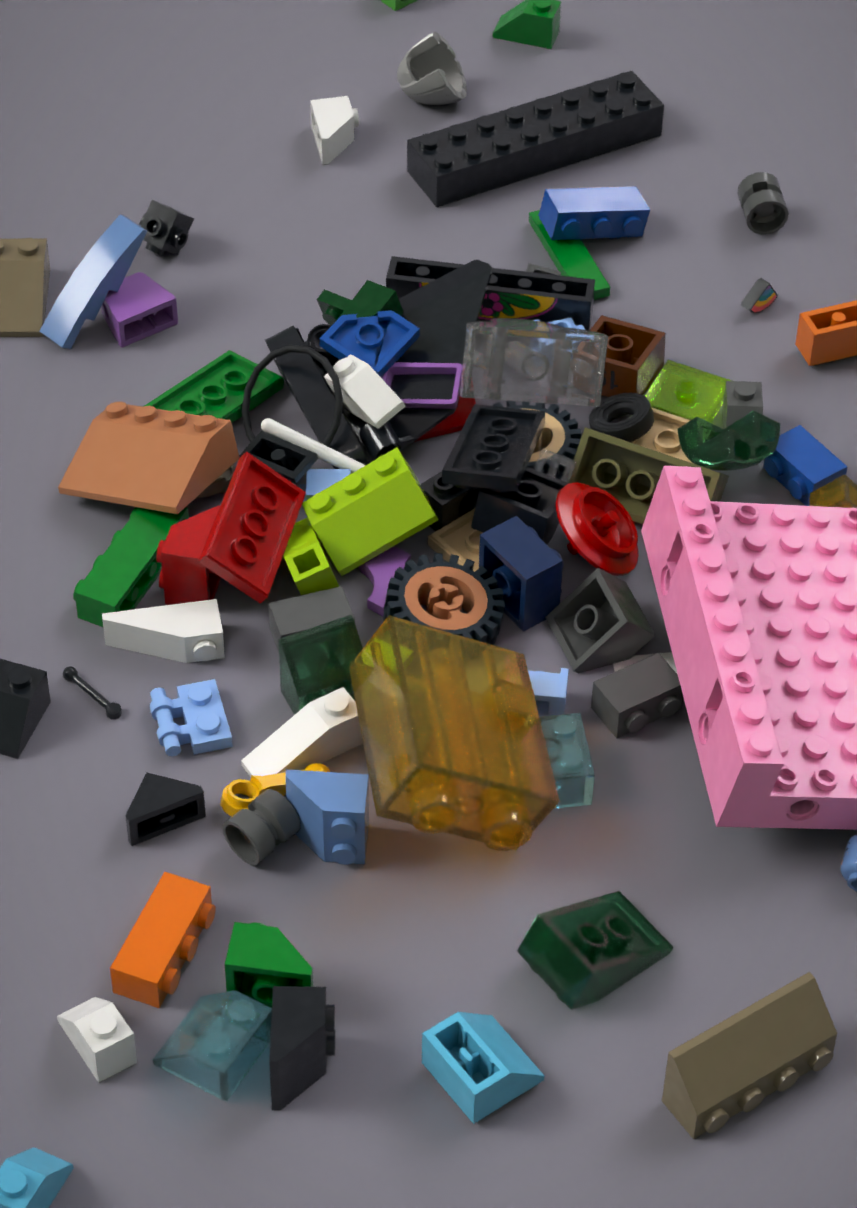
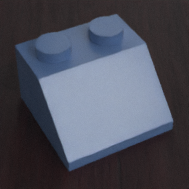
[285,769,369,865]

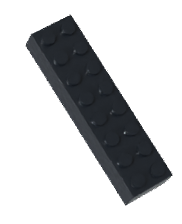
[407,71,664,208]

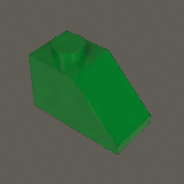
[493,0,561,49]

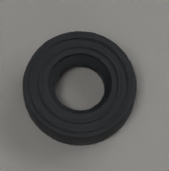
[589,393,654,442]

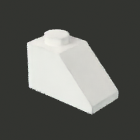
[310,96,359,165]
[324,354,406,429]
[57,997,137,1083]

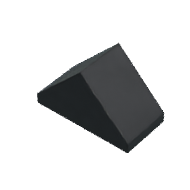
[125,772,206,846]

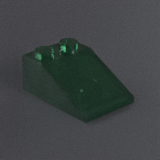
[517,891,674,1010]

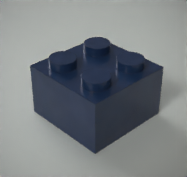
[479,516,564,632]

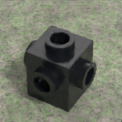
[139,200,194,256]

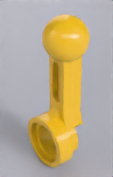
[220,763,331,817]

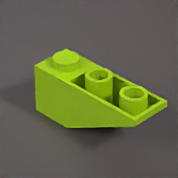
[283,517,340,595]

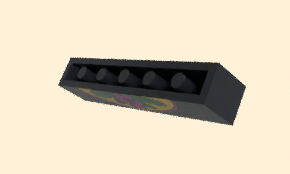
[386,256,595,333]

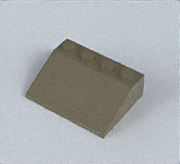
[0,238,50,337]

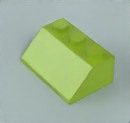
[302,447,439,576]

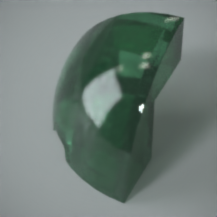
[678,411,780,471]

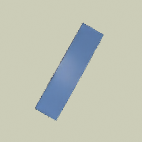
[40,214,147,349]

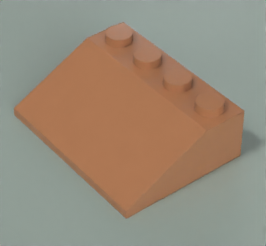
[58,401,239,514]

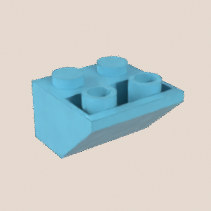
[422,1012,544,1124]

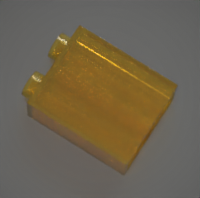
[349,615,560,851]

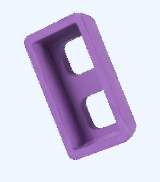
[381,362,463,409]

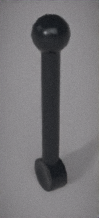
[63,666,122,720]

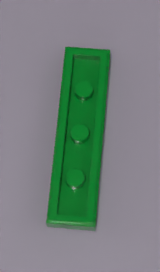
[529,210,610,300]

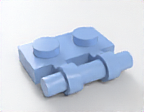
[149,679,233,756]

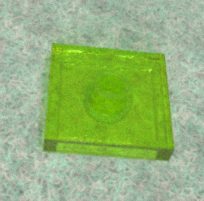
[645,360,732,426]

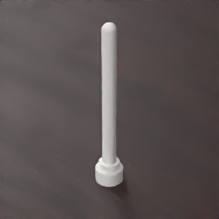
[261,418,366,474]

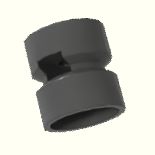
[737,172,789,235]
[223,789,301,865]

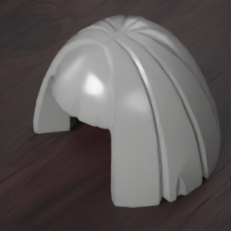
[397,32,467,105]

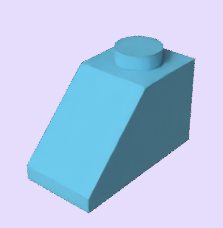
[0,1147,74,1208]

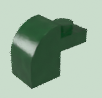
[316,280,404,326]

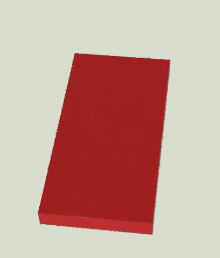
[198,451,306,604]

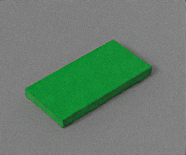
[143,350,284,423]

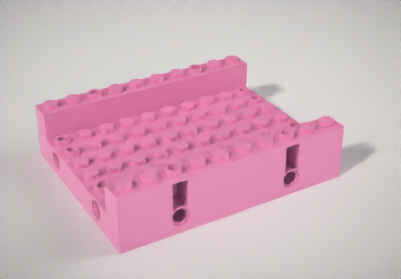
[641,466,857,830]

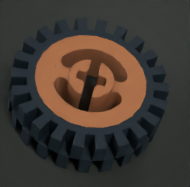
[383,553,505,666]

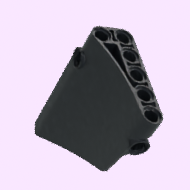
[265,260,492,469]

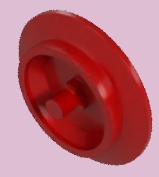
[556,482,639,576]

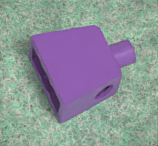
[101,272,178,348]

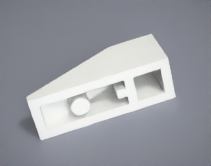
[102,599,225,663]
[241,687,364,777]

